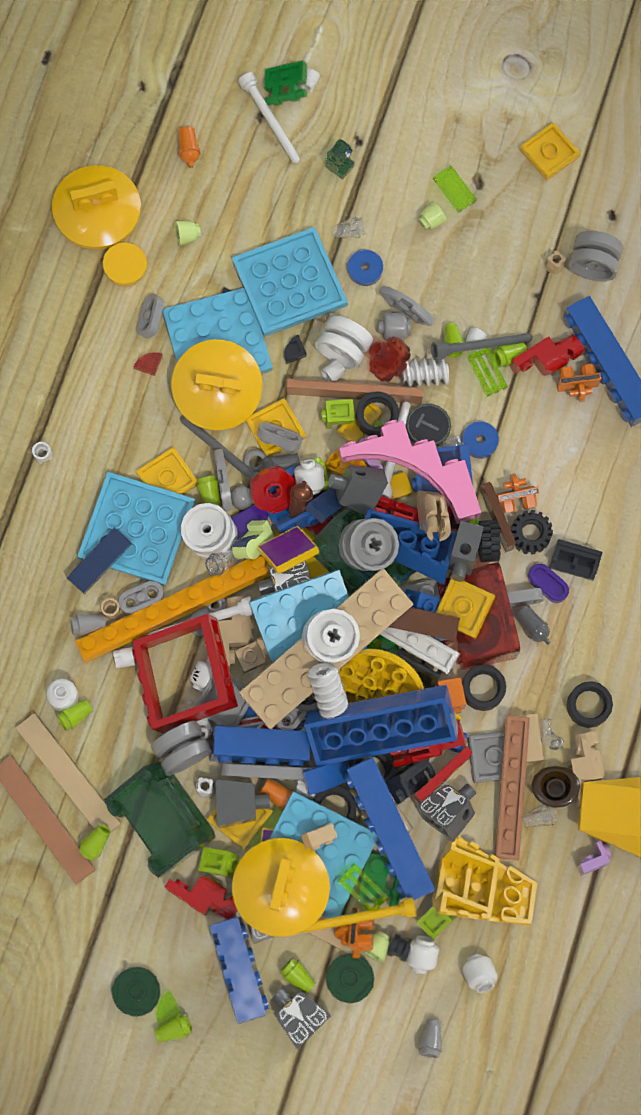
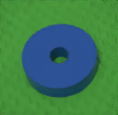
[348,250,383,286]
[462,421,499,459]

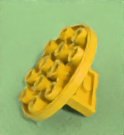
[52,165,141,249]
[171,339,263,431]
[338,649,424,703]
[232,838,330,937]

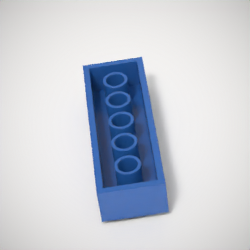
[304,685,458,766]

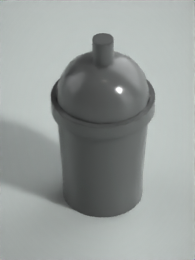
[257,453,300,472]
[514,605,551,645]

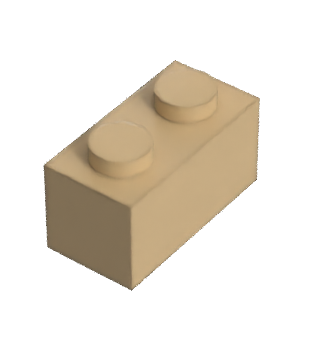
[301,823,338,851]

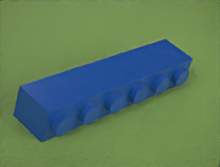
[563,296,641,427]
[344,756,435,900]

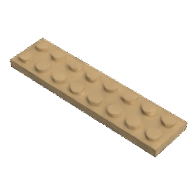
[238,569,414,729]

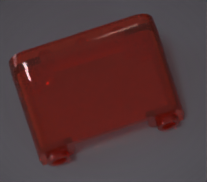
[438,562,520,670]

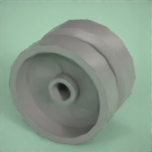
[569,231,624,282]
[338,518,399,571]
[151,721,212,776]

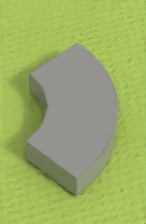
[379,286,435,326]
[214,449,233,511]

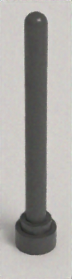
[431,333,533,360]
[181,416,259,483]

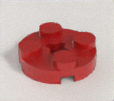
[250,466,296,513]

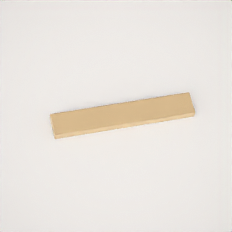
[15,713,122,832]

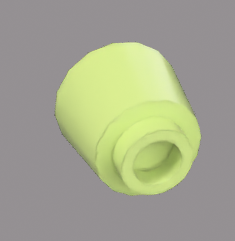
[418,201,447,230]
[175,221,201,246]
[361,931,391,963]

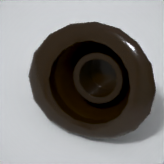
[531,766,580,808]

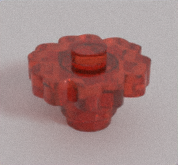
[369,337,411,382]

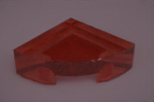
[133,352,163,376]

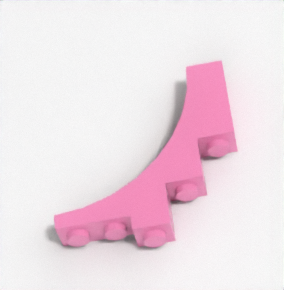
[339,420,481,524]

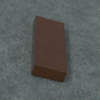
[480,482,516,553]
[388,607,460,641]

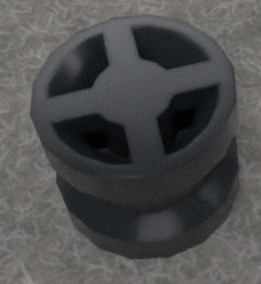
[387,933,413,962]

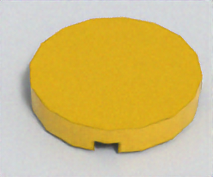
[103,242,148,287]

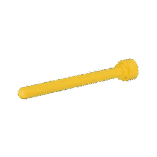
[303,897,417,933]

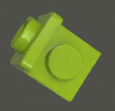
[321,399,355,429]
[198,847,239,879]
[416,906,457,939]

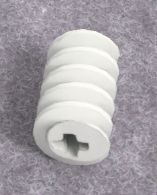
[402,358,449,387]
[308,663,348,718]

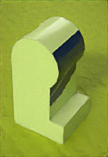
[232,520,274,559]

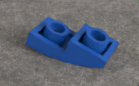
[302,761,349,795]

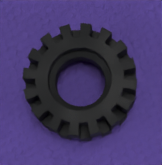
[511,510,553,555]
[478,520,501,562]

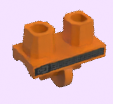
[557,364,601,402]
[496,473,539,513]
[334,907,375,958]

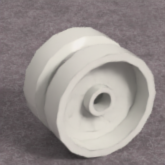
[315,315,373,370]
[181,503,238,561]
[302,609,360,663]

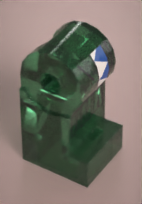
[325,139,355,180]

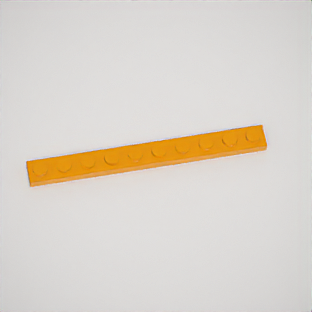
[75,555,270,663]

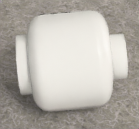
[294,460,325,495]
[190,658,212,692]
[46,679,79,711]
[406,935,440,974]
[462,954,498,993]

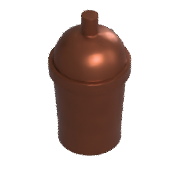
[288,481,313,518]

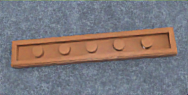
[287,379,423,404]
[495,715,530,860]
[0,756,95,885]

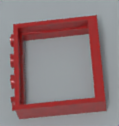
[133,613,238,733]

